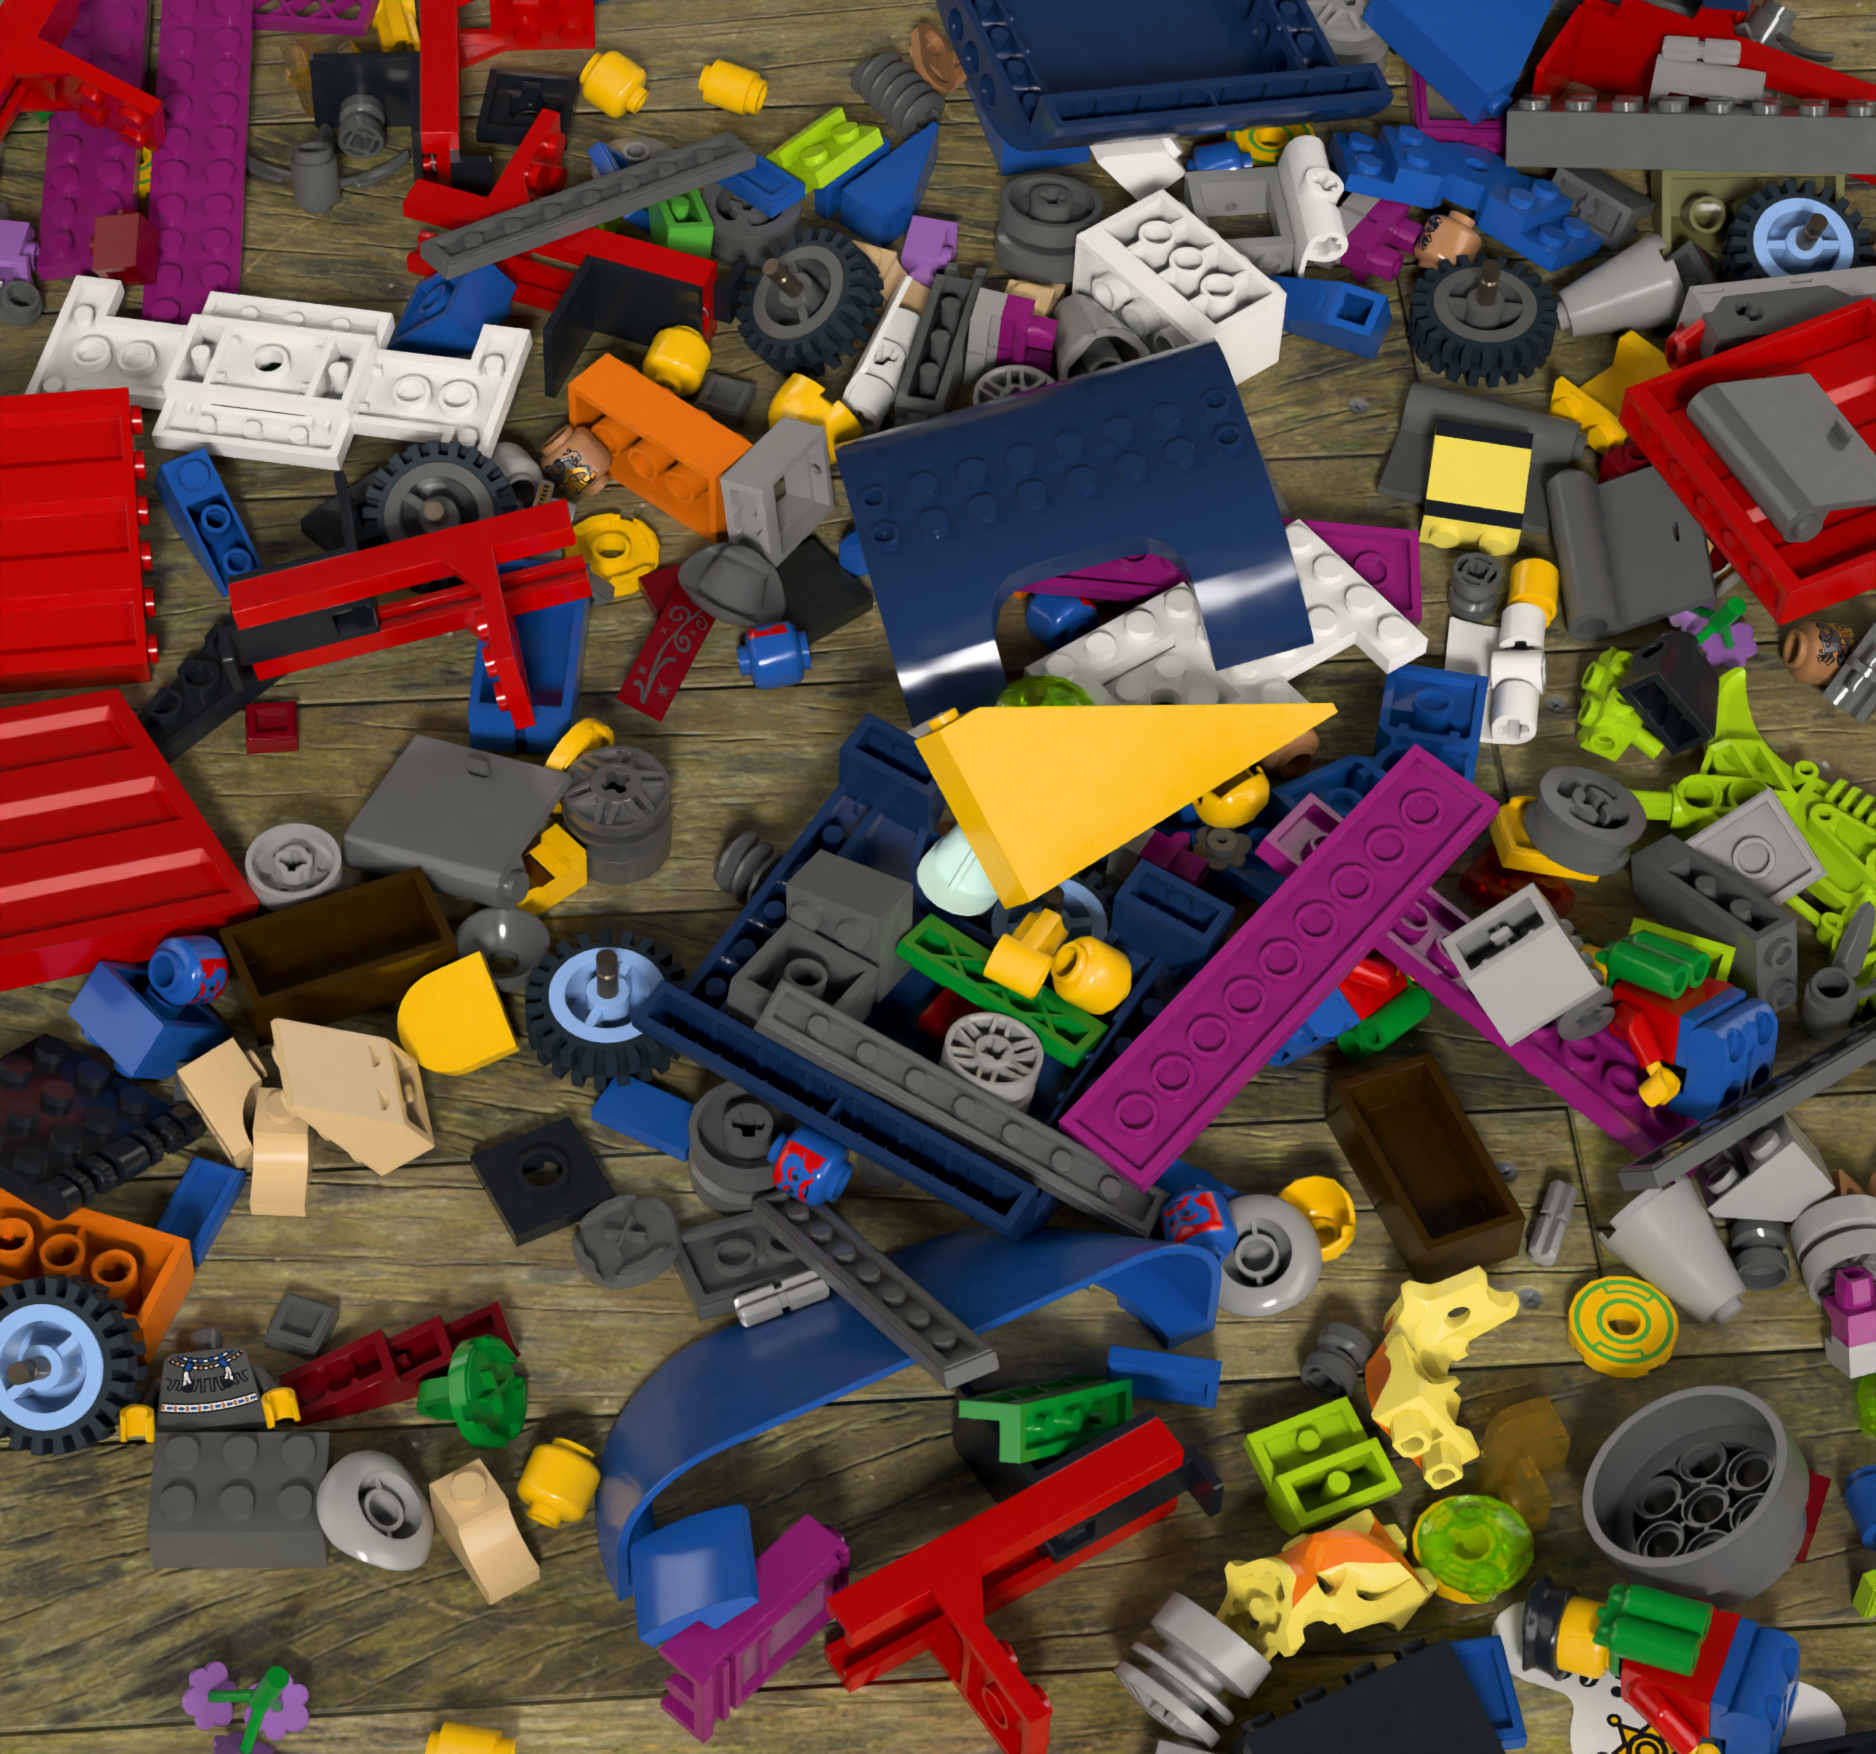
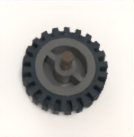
[736,228,884,378]
[1407,254,1558,388]
[362,440,519,595]

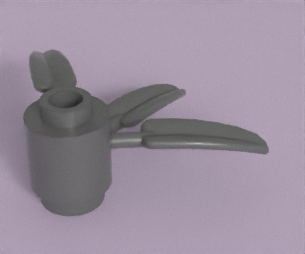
[1734,0,1835,63]
[247,123,410,214]
[1801,901,1876,1042]

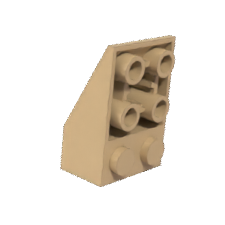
[270,1018,435,1176]

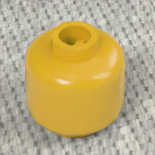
[579,50,649,119]
[642,325,711,397]
[1051,936,1132,1015]
[517,1438,601,1528]

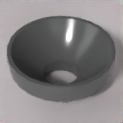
[455,907,551,992]

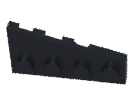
[137,606,287,765]

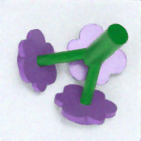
[1659,596,1758,670]
[182,1661,309,1754]

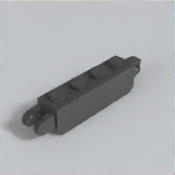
[894,262,988,428]

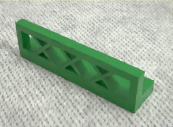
[895,913,1109,1074]
[959,1374,1132,1464]

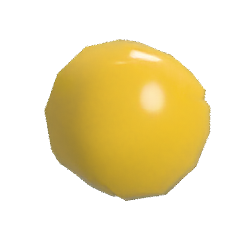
[1191,766,1270,828]
[1277,1175,1357,1263]

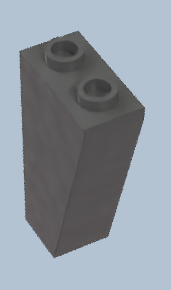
[1631,834,1798,1014]

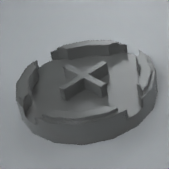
[571,1194,683,1289]

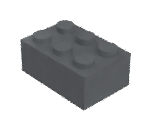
[147,1432,334,1568]

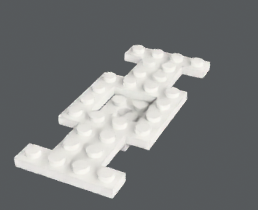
[25,275,533,471]
[906,519,1428,739]

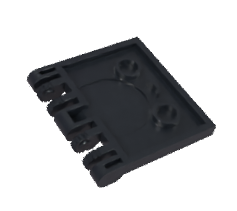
[0,1033,206,1221]

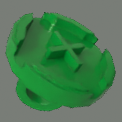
[416,1334,527,1451]

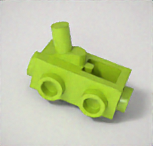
[1577,646,1664,762]

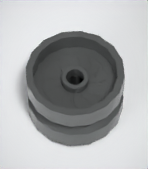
[994,173,1103,284]
[688,1081,806,1217]

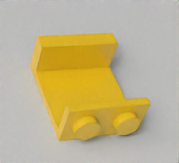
[1548,330,1672,456]

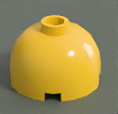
[768,373,864,467]

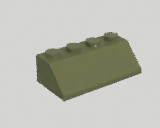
[1651,170,1845,261]

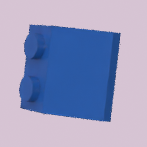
[387,264,517,358]
[67,961,232,1081]

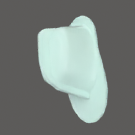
[917,823,999,916]

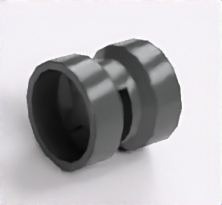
[338,94,385,159]
[1447,552,1502,622]
[1730,1219,1790,1291]
[1300,1322,1373,1401]

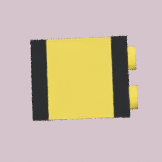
[1419,419,1534,556]

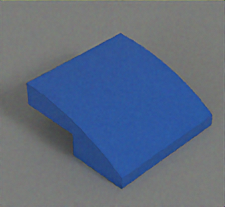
[629,1504,760,1649]

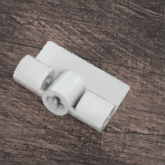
[1277,135,1349,278]
[841,275,922,436]
[1444,603,1547,744]

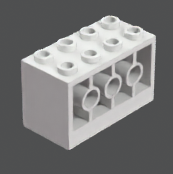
[1072,188,1287,385]

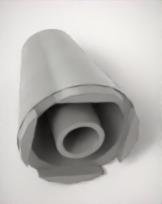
[1556,234,1686,337]
[1052,294,1150,381]
[1598,1173,1747,1326]

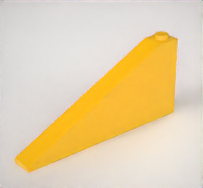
[914,703,1338,910]

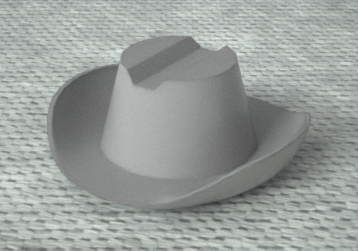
[1218,1194,1322,1317]
[316,1450,434,1571]

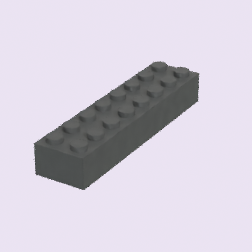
[1506,93,1876,175]

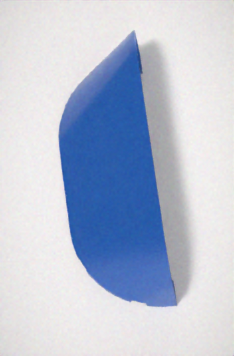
[595,1226,1222,1602]

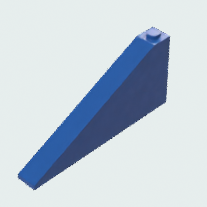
[1362,0,1554,126]

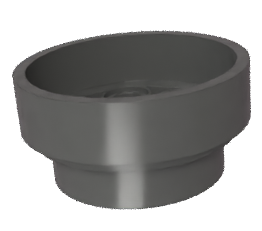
[1582,1385,1809,1608]

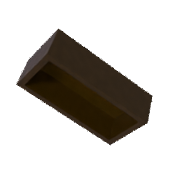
[219,866,459,1047]
[1326,1052,1526,1284]

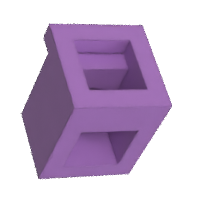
[901,215,959,289]
[0,220,40,286]

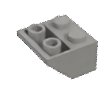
[1441,882,1602,1047]
[1694,1113,1835,1222]

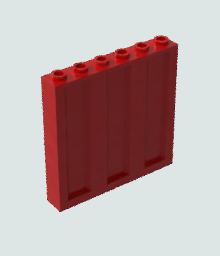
[1618,297,1876,626]
[0,387,160,694]
[0,688,260,992]

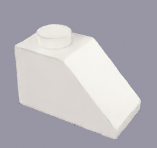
[1089,137,1186,201]

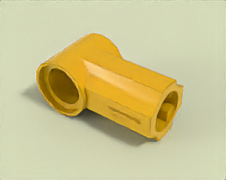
[370,0,420,52]
[983,908,1069,1000]

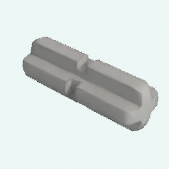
[1662,35,1741,66]
[1527,1180,1578,1267]
[733,1269,830,1327]

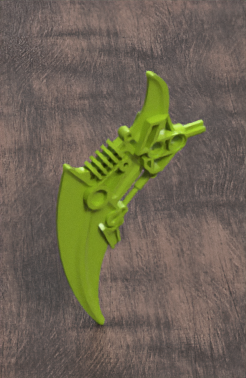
[1628,667,1876,1015]

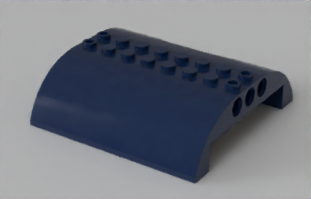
[936,0,1394,152]
[833,337,1314,728]
[631,713,1235,1241]

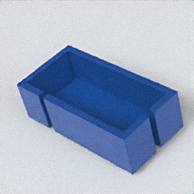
[468,559,591,754]

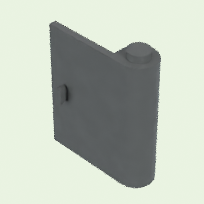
[1686,373,1876,543]
[1377,381,1589,536]
[1546,466,1718,642]
[342,734,573,911]

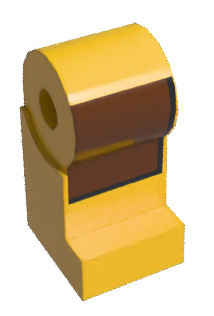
[515,823,588,916]

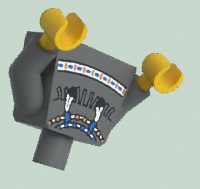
[119,1328,301,1443]

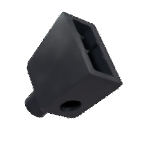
[1617,631,1720,756]

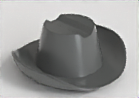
[678,543,786,628]

